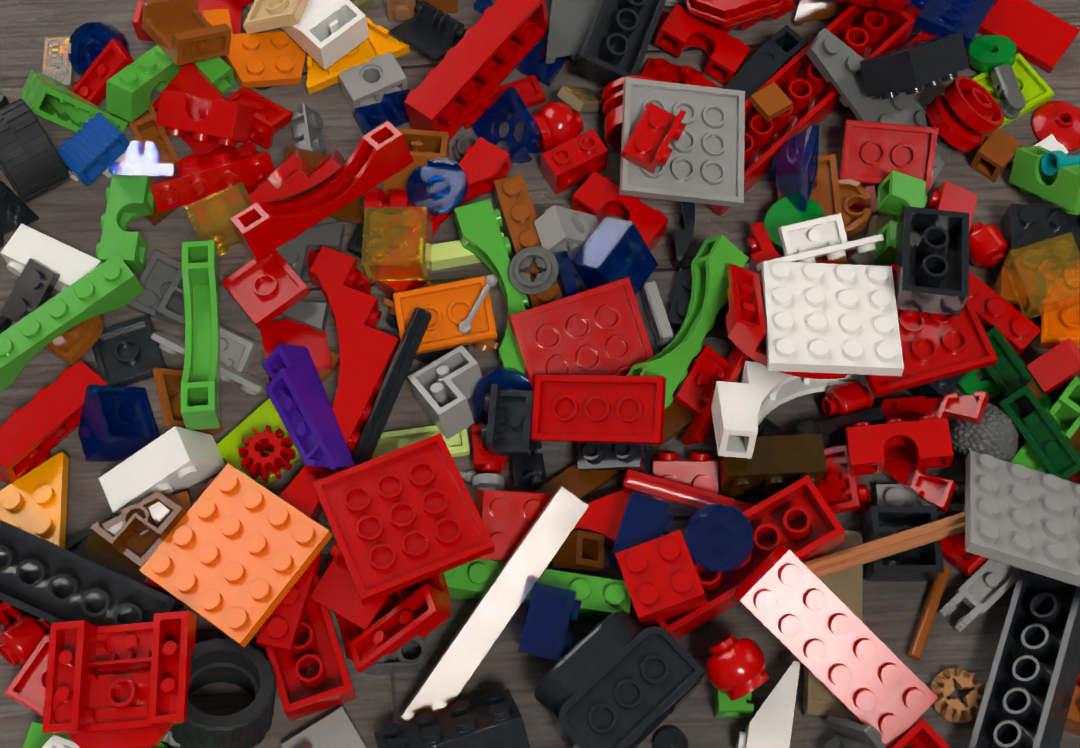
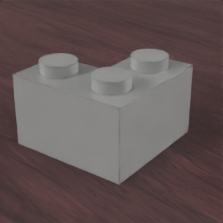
[408,345,486,440]

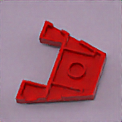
[881,391,989,513]

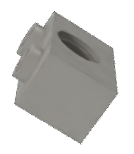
[338,52,408,117]
[534,205,607,262]

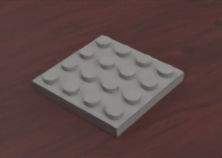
[619,77,745,208]
[965,450,1080,587]

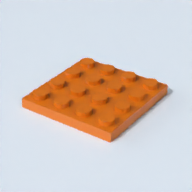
[139,463,333,648]

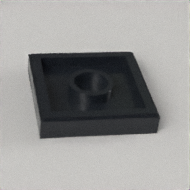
[92,314,167,391]

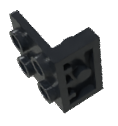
[577,443,653,475]

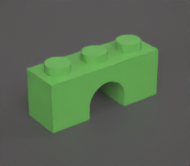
[106,45,185,123]
[1009,146,1080,215]
[873,170,927,266]
[96,174,155,273]

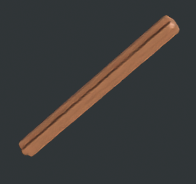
[804,512,965,578]

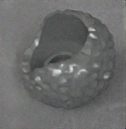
[949,403,1019,462]

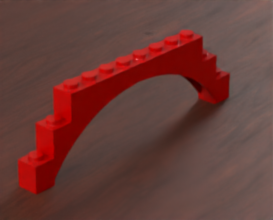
[144,245,400,606]

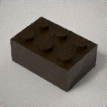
[716,434,827,501]

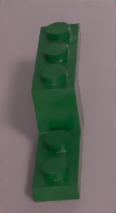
[985,325,1080,480]

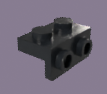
[481,383,534,457]

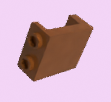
[142,0,232,66]

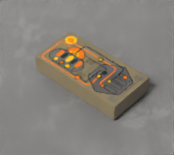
[42,36,77,90]
[557,86,603,112]

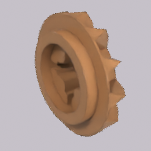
[930,667,984,723]

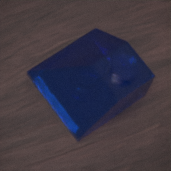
[772,124,819,212]
[78,385,160,462]

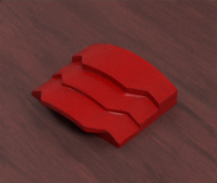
[726,264,847,379]
[326,558,451,673]
[42,610,197,748]

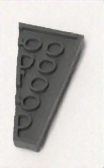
[806,28,954,195]

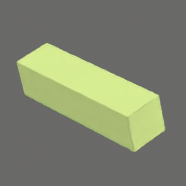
[428,233,504,271]

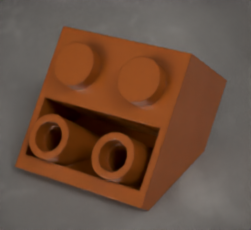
[384,128,450,201]

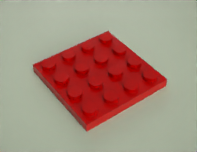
[864,264,998,398]
[507,277,654,391]
[312,433,495,605]

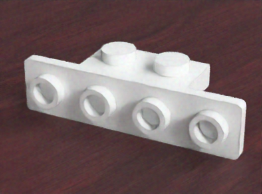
[756,213,884,271]

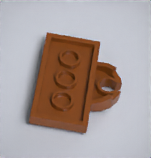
[775,154,872,264]

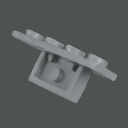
[151,325,268,395]

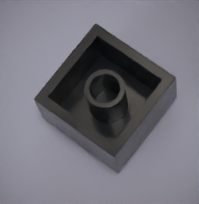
[860,506,944,582]

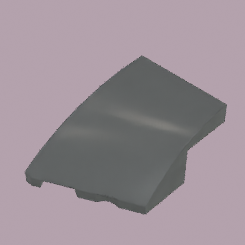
[546,0,600,64]
[126,251,230,326]

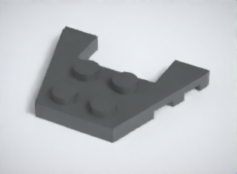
[243,222,345,333]

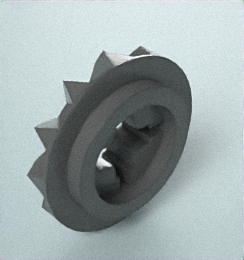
[509,246,560,297]

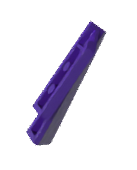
[262,344,355,470]

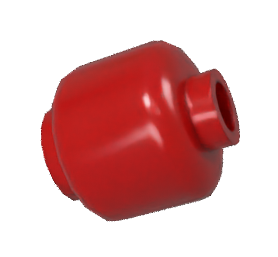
[969,222,1008,269]
[822,380,873,418]
[0,615,50,667]

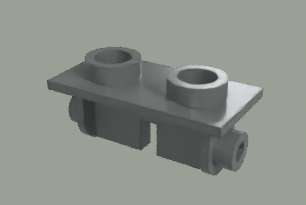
[291,103,327,154]

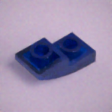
[353,89,410,135]

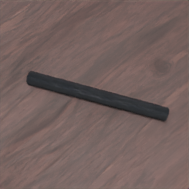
[351,308,432,466]

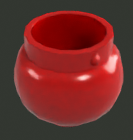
[530,101,584,153]
[706,634,769,701]

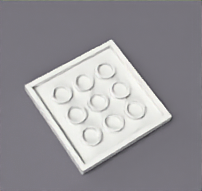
[762,261,904,376]

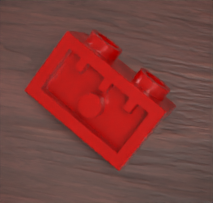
[227,86,293,150]
[620,102,686,174]
[818,445,870,515]

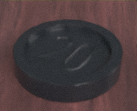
[653,727,689,748]

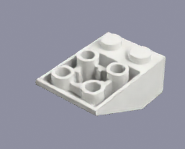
[280,0,370,70]

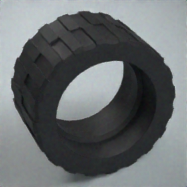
[0,99,70,203]
[169,638,276,748]

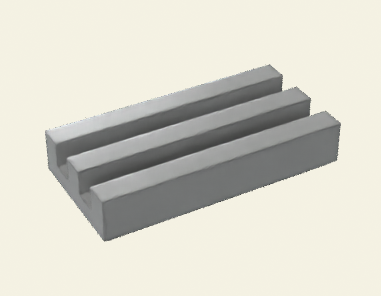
[641,281,674,351]

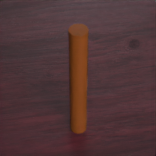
[907,565,951,661]

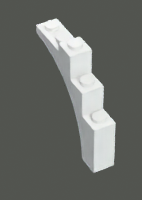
[711,361,866,459]

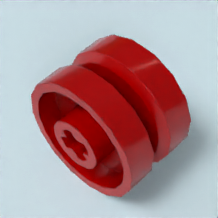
[926,76,1005,153]

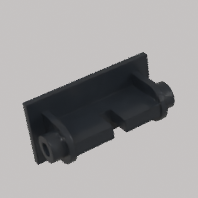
[511,440,547,491]

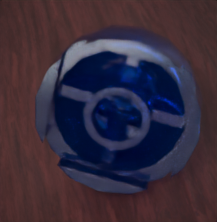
[68,22,130,77]

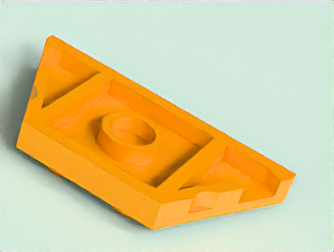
[306,17,410,95]
[0,452,69,548]

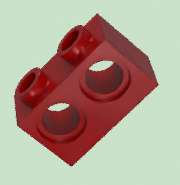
[541,128,609,195]

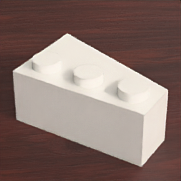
[99,426,226,514]

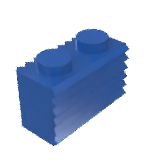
[57,113,132,187]

